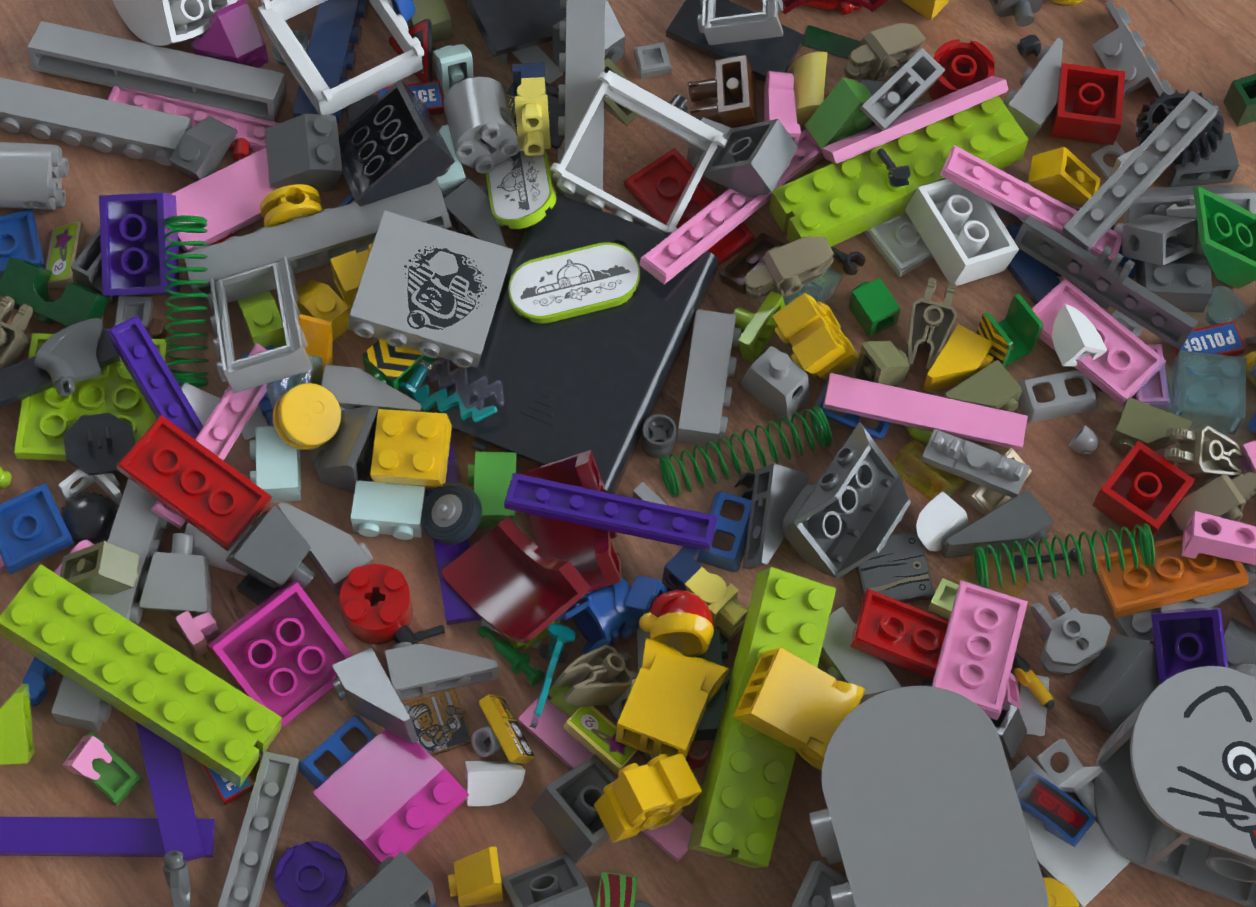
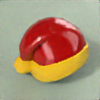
[639,590,714,656]

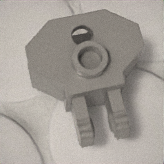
[1030,592,1111,676]

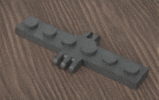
[1014,215,1198,350]

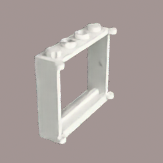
[258,0,424,115]
[550,70,727,236]

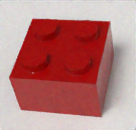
[1050,63,1125,145]
[1092,441,1195,538]

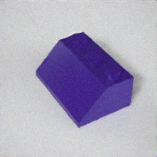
[99,192,180,296]

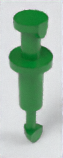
[477,626,544,686]

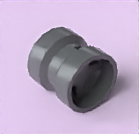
[642,414,677,459]

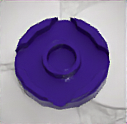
[273,841,347,907]

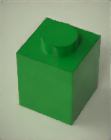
[848,278,901,337]

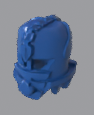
[554,577,639,655]

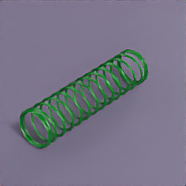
[164,215,209,388]
[659,405,832,498]
[974,523,1155,589]

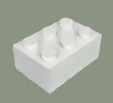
[905,179,1019,286]

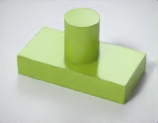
[733,291,785,363]

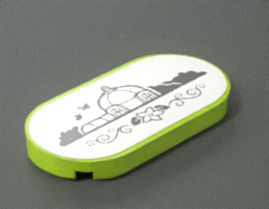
[486,149,556,229]
[508,242,640,324]

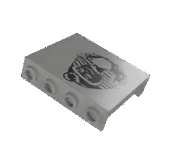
[347,210,513,368]

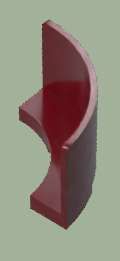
[519,450,621,593]
[441,516,592,644]

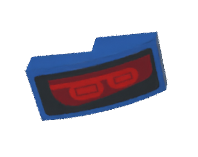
[1017,772,1096,847]

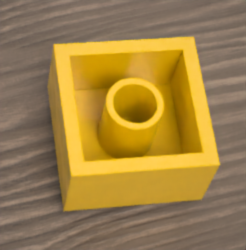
[370,409,452,490]

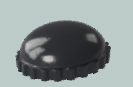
[61,492,117,546]

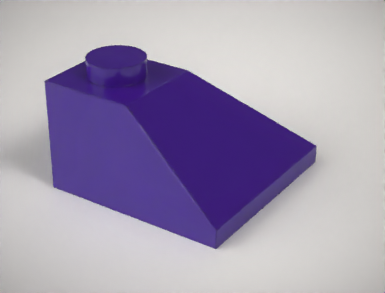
[1151,608,1228,684]

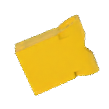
[615,637,729,759]
[733,647,865,771]

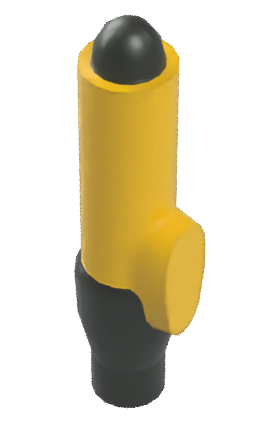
[1012,651,1054,709]

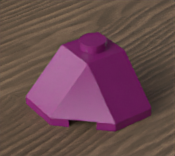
[191,0,269,68]

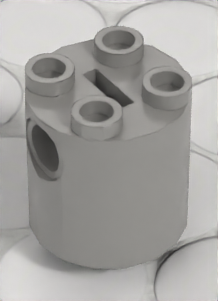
[443,77,520,173]
[0,142,69,210]

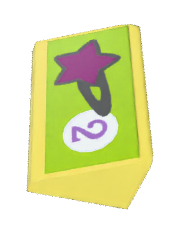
[562,706,637,775]

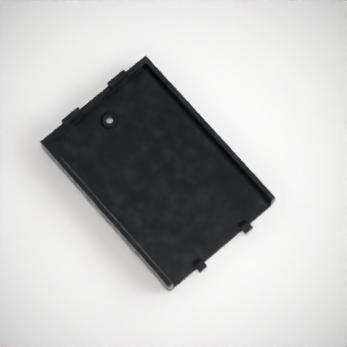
[435,193,718,494]

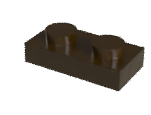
[719,232,786,294]

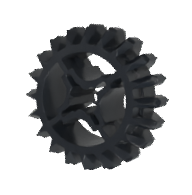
[1136,88,1224,169]

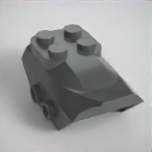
[783,422,911,579]

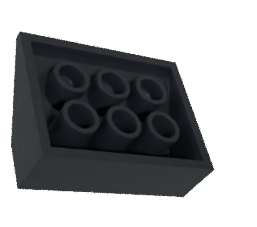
[338,80,455,207]

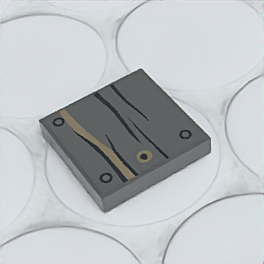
[856,531,934,603]

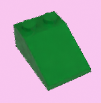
[1193,186,1256,289]

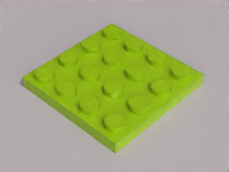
[14,333,169,461]

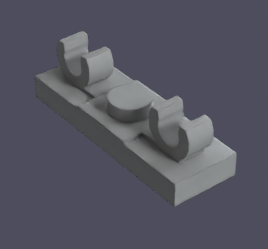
[921,428,1030,498]

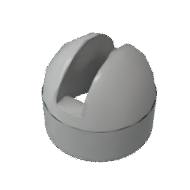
[1068,425,1098,455]
[472,726,502,757]

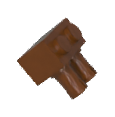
[688,55,758,128]

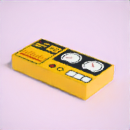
[479,694,536,764]

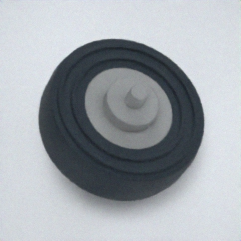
[421,482,482,545]

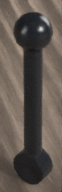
[1014,548,1082,570]

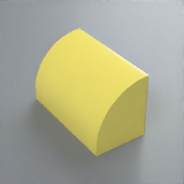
[792,52,827,125]

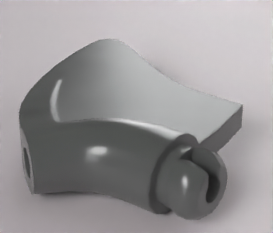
[34,318,103,396]
[163,850,191,907]

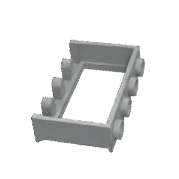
[698,0,783,45]
[207,256,313,393]

